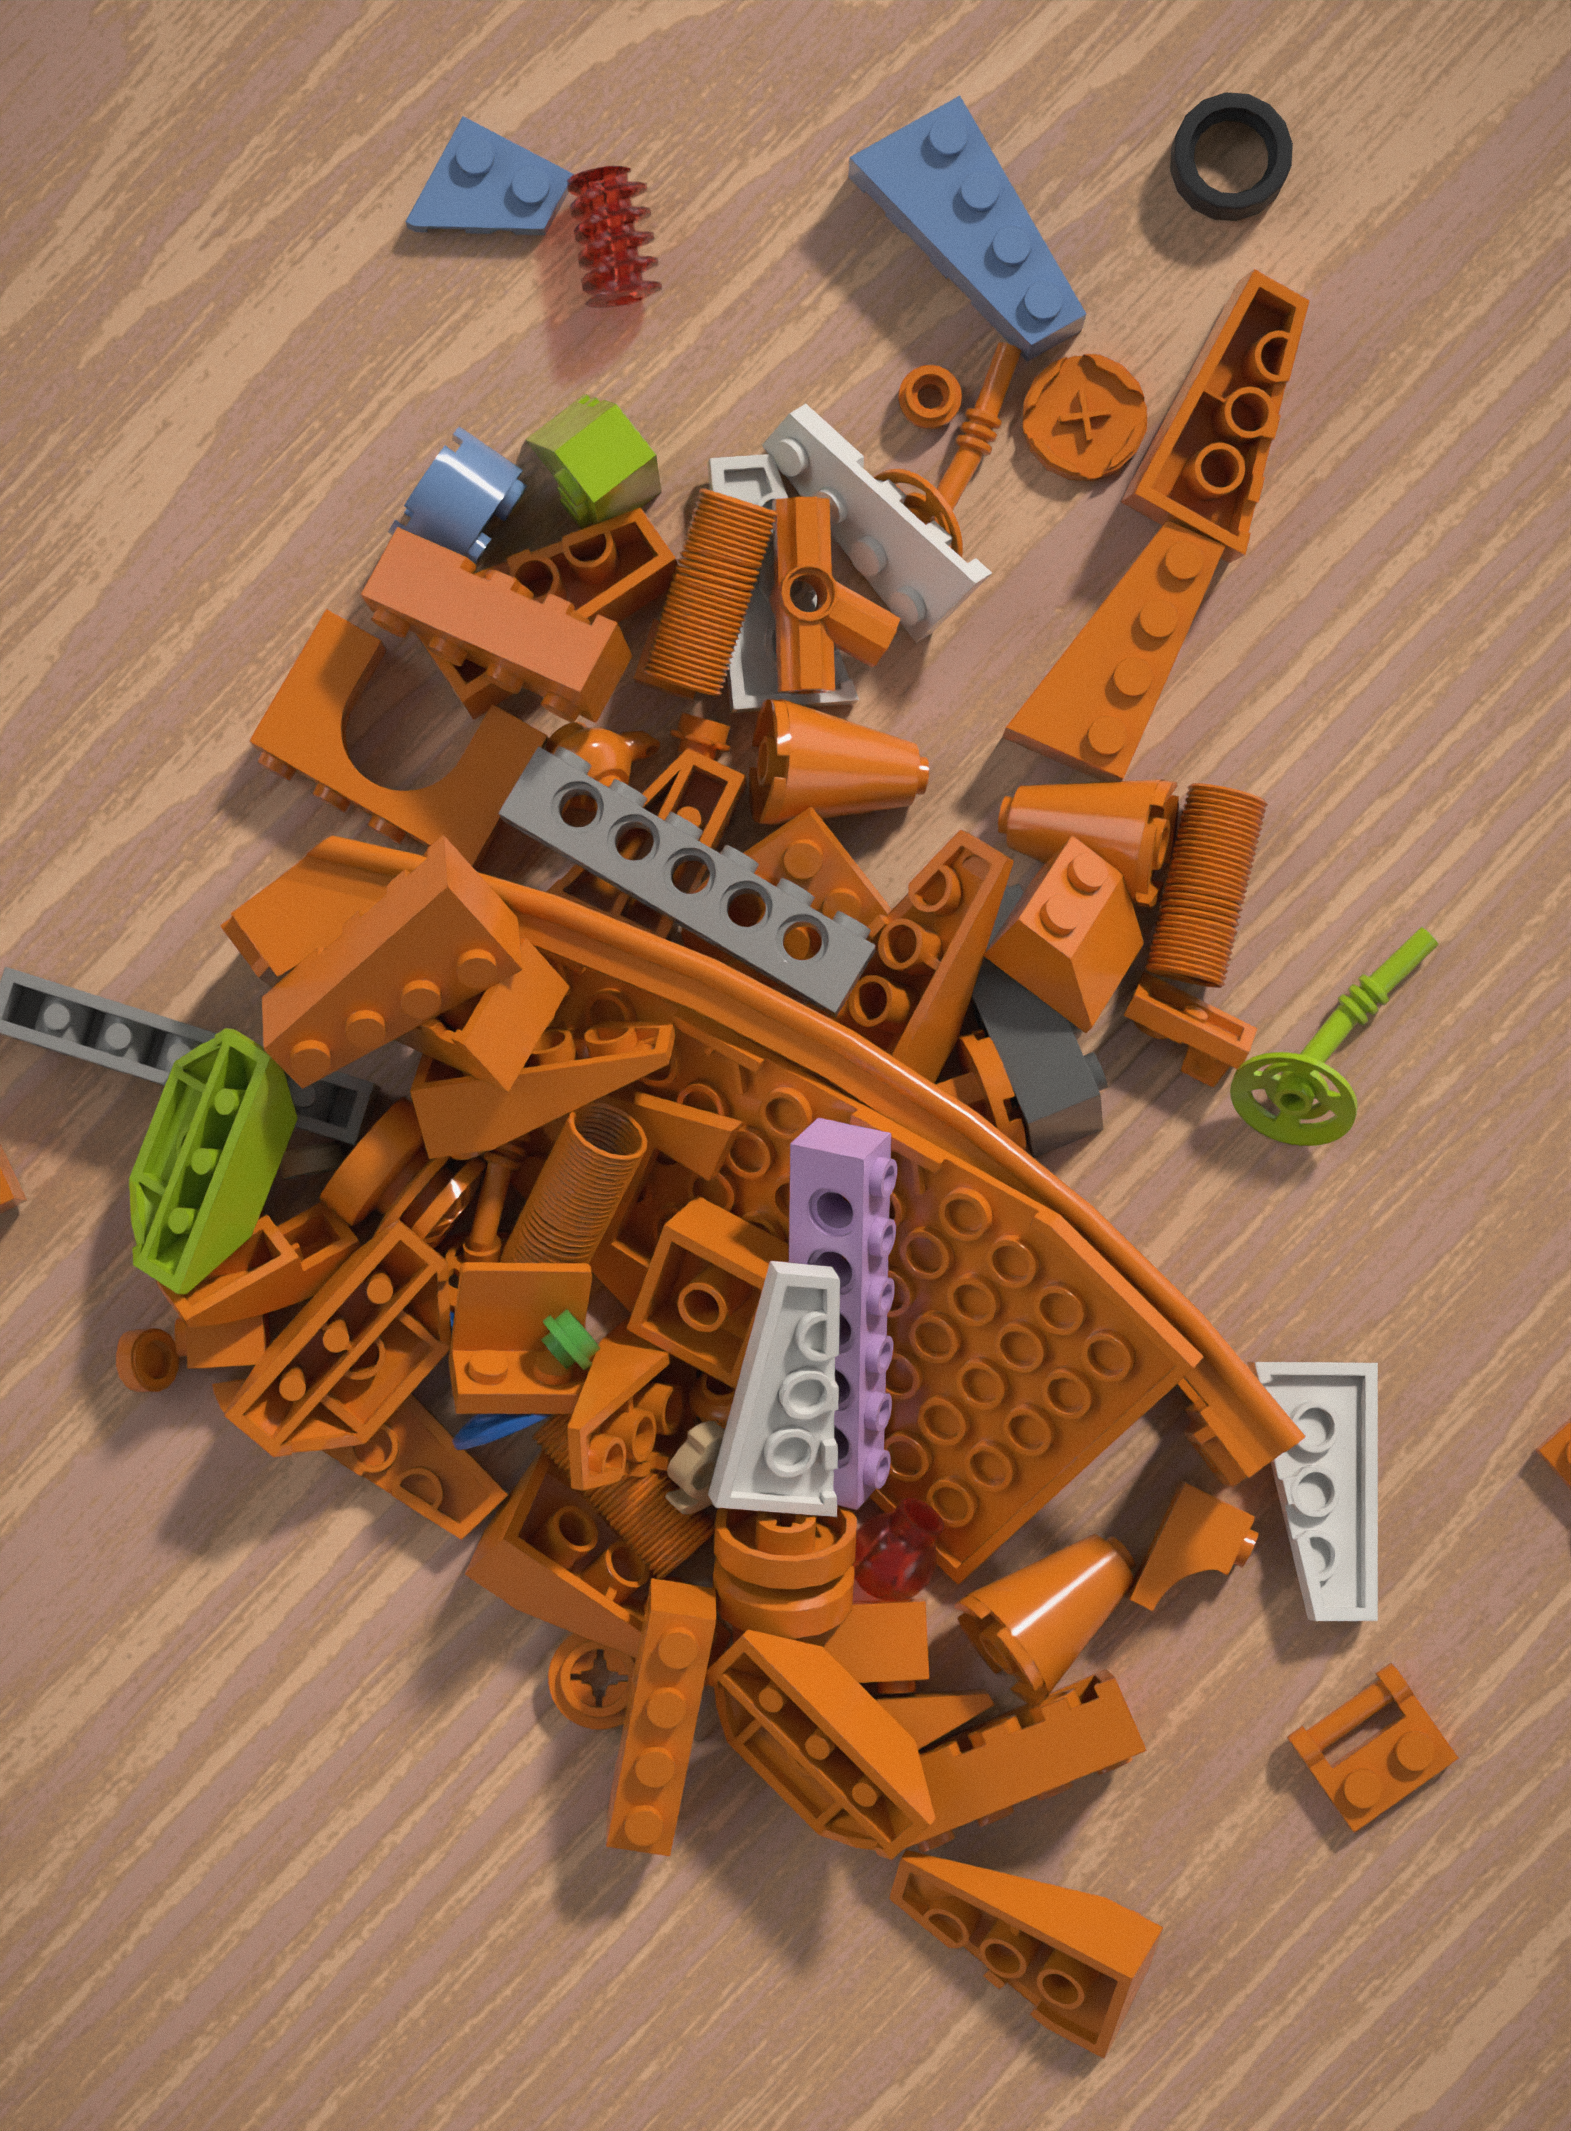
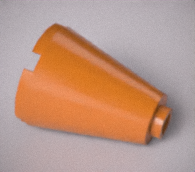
[749,699,929,826]
[998,779,1179,908]
[955,1534,1136,1705]

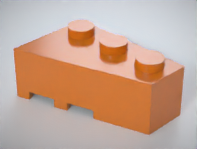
[546,748,748,942]

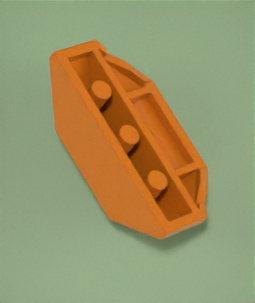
[224,1219,451,1457]
[706,1629,936,1860]

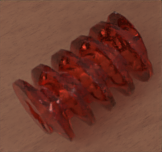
[566,165,662,308]

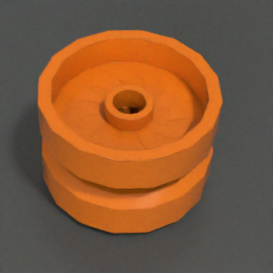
[713,1505,857,1639]

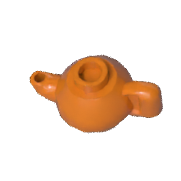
[545,722,660,814]

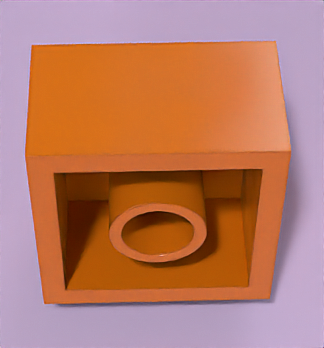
[626,1195,789,1389]

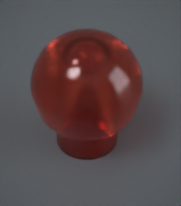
[852,1498,944,1602]

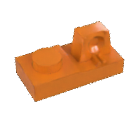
[1123,972,1257,1087]

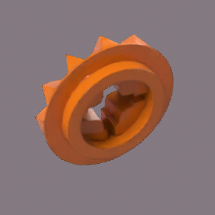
[548,1633,636,1730]

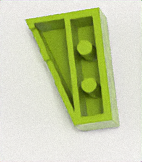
[525,394,661,529]

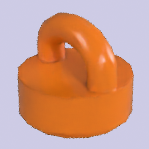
[116,1328,179,1392]

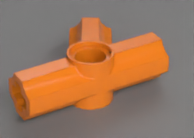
[769,496,901,695]

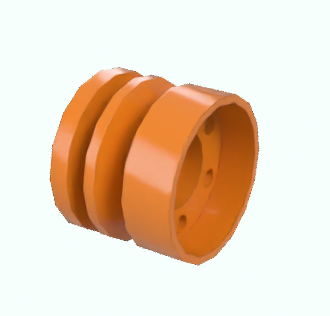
[319,1096,488,1248]

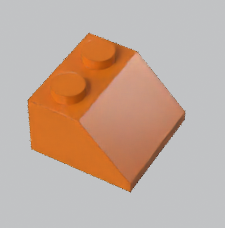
[983,836,1144,1033]

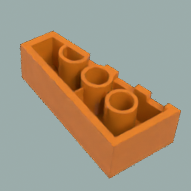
[1120,269,1310,563]
[1002,520,1225,782]

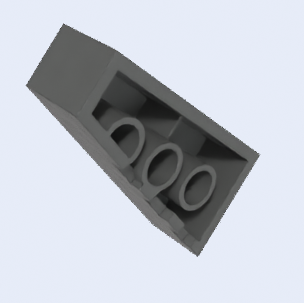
[971,884,1108,1158]

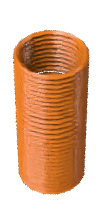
[643,488,778,696]
[1145,783,1268,988]
[500,1102,648,1264]
[532,1414,715,1580]

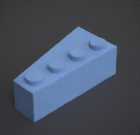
[848,96,1087,362]

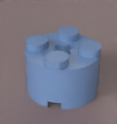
[388,426,527,565]

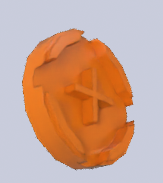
[1022,354,1148,481]

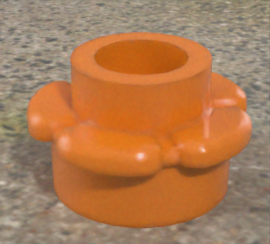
[670,713,731,760]

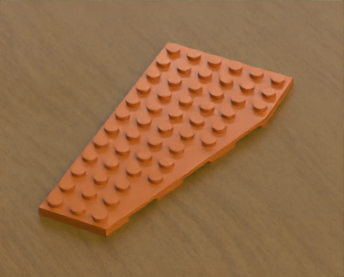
[535,947,1204,1585]

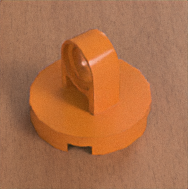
[935,1028,1026,1150]

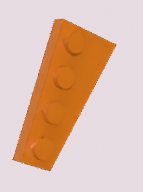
[321,1392,509,1540]

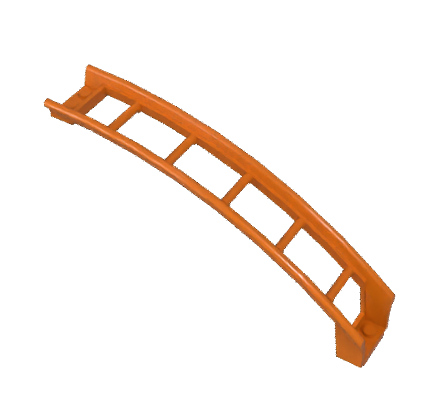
[220,835,1306,1487]

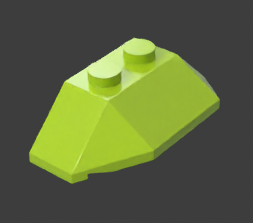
[129,1028,298,1294]

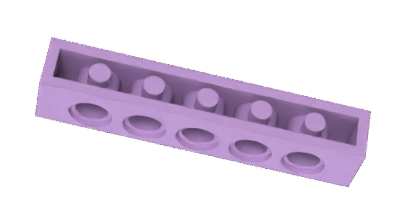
[789,1118,897,1510]

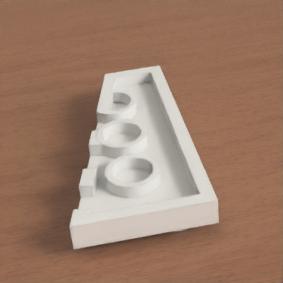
[762,404,992,643]

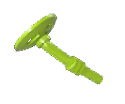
[1230,927,1439,1146]

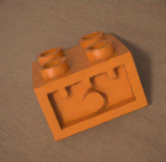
[448,1262,592,1414]

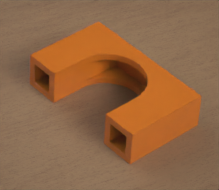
[249,609,549,872]

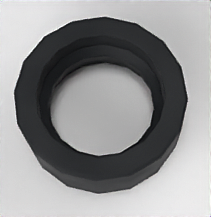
[1170,92,1293,221]

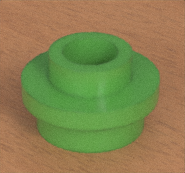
[541,1309,601,1371]

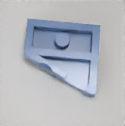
[406,116,575,235]

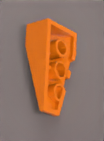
[807,830,1014,1084]
[410,1021,676,1160]
[567,1315,702,1491]
[465,1450,731,1687]
[889,1850,1164,2059]

